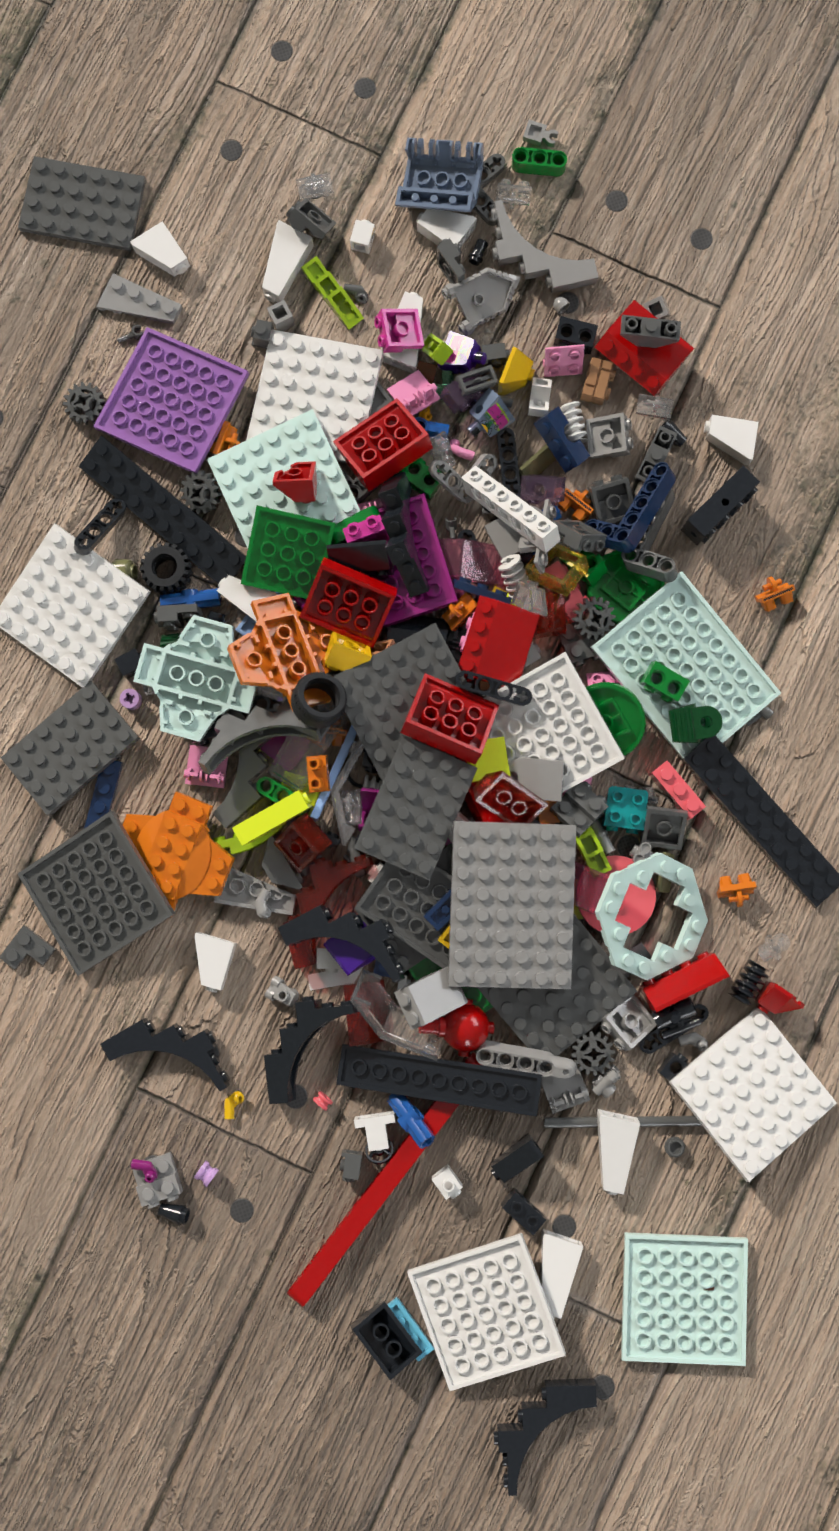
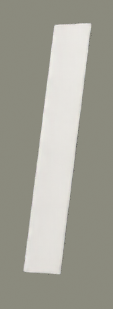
[308,967,363,991]

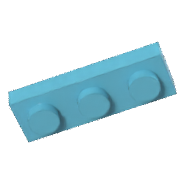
[387,1297,434,1362]

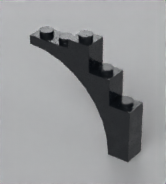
[378,471,430,597]
[278,905,405,983]
[264,996,361,1104]
[100,1018,230,1091]
[493,1378,597,1496]

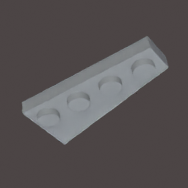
[96,273,183,324]
[214,868,296,915]

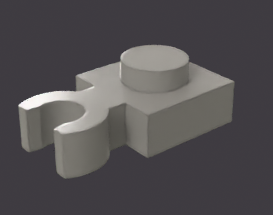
[522,120,558,147]

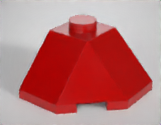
[272,461,317,504]
[754,981,805,1014]

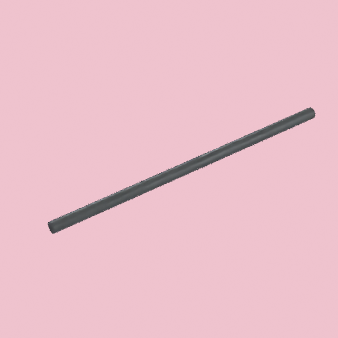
[544,1116,702,1128]

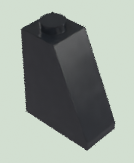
[490,1133,544,1183]

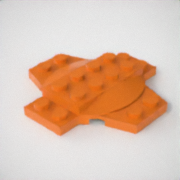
[227,593,332,712]
[123,792,235,917]

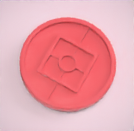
[576,855,656,933]

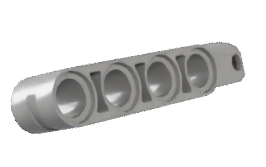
[476,1040,577,1079]

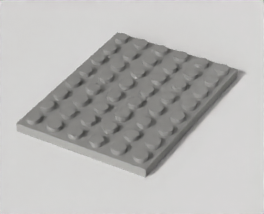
[448,821,576,989]

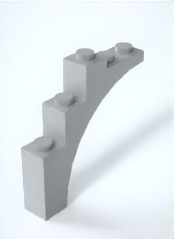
[491,200,598,294]

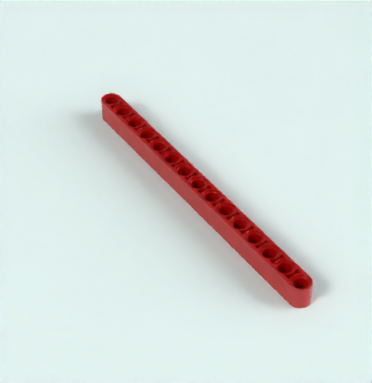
[287,1051,484,1307]

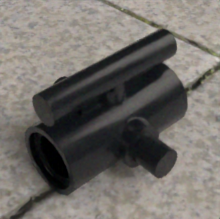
[652,997,702,1039]

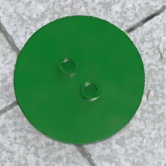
[586,551,665,625]
[586,682,646,756]

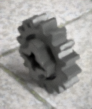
[63,382,106,425]
[180,470,222,514]
[572,596,616,640]
[571,1031,615,1076]

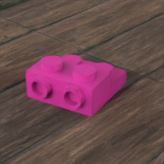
[374,309,424,353]
[343,515,390,543]

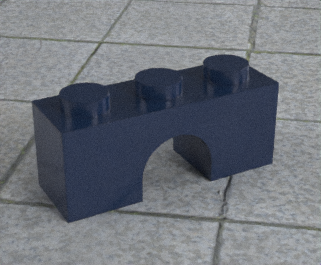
[533,406,590,473]

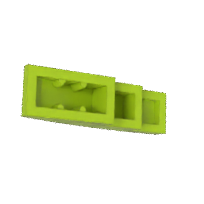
[301,256,364,330]

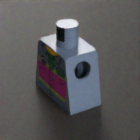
[467,388,515,437]

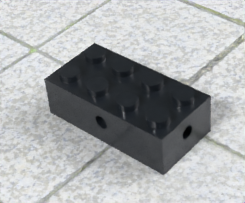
[681,465,760,546]

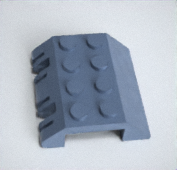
[395,137,484,212]

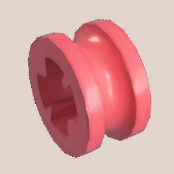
[313,1091,333,1111]

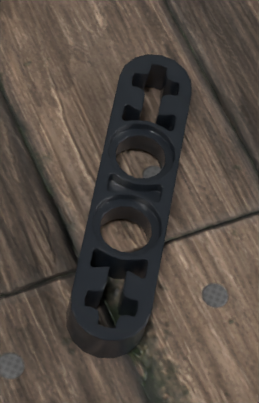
[497,427,521,498]
[74,498,126,555]
[455,670,532,706]
[638,1003,709,1054]

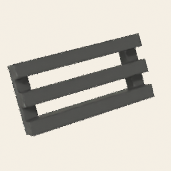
[455,365,499,396]

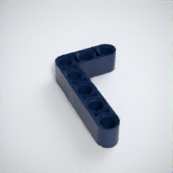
[585,462,676,553]

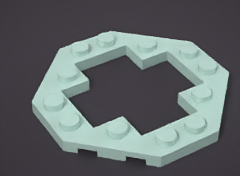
[595,852,708,980]

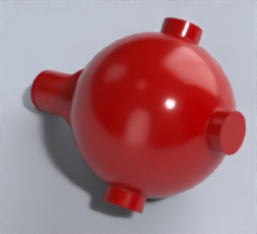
[418,998,494,1057]

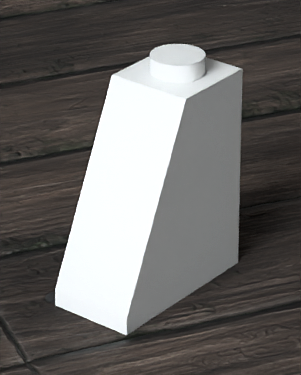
[416,209,477,248]
[130,221,190,277]
[704,415,758,465]
[195,932,237,993]

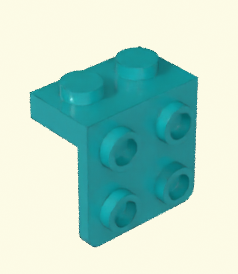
[602,786,648,834]

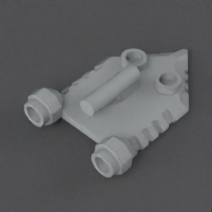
[441,268,521,336]

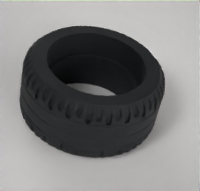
[291,672,347,728]

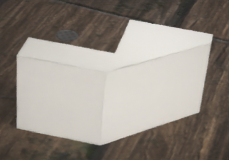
[528,377,552,417]

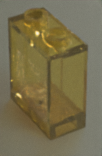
[525,543,589,597]

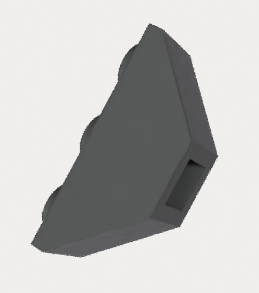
[620,315,681,348]
[635,425,678,482]
[262,836,305,889]

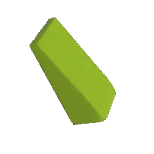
[420,333,453,365]

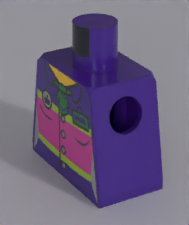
[437,331,487,374]

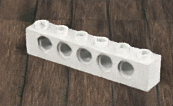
[461,466,560,553]

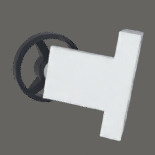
[354,1111,396,1164]

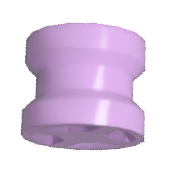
[120,689,142,710]
[194,1161,219,1187]

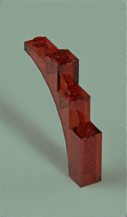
[283,855,374,969]

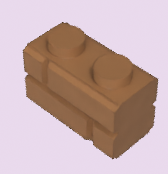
[580,357,616,405]

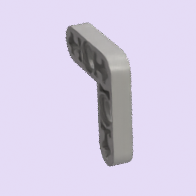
[428,454,497,503]

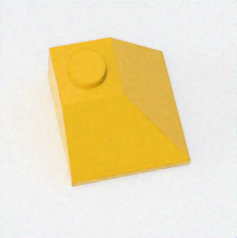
[498,346,535,396]
[324,631,372,671]

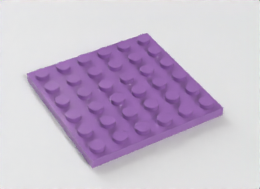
[94,327,249,474]

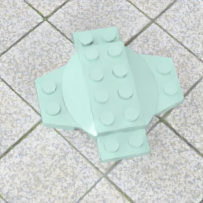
[133,615,258,742]

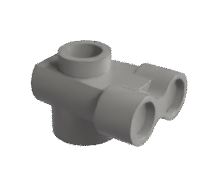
[629,842,654,863]
[265,975,299,1007]
[592,1064,621,1098]

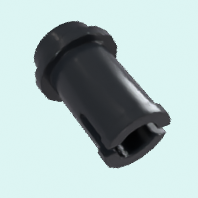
[468,239,488,266]

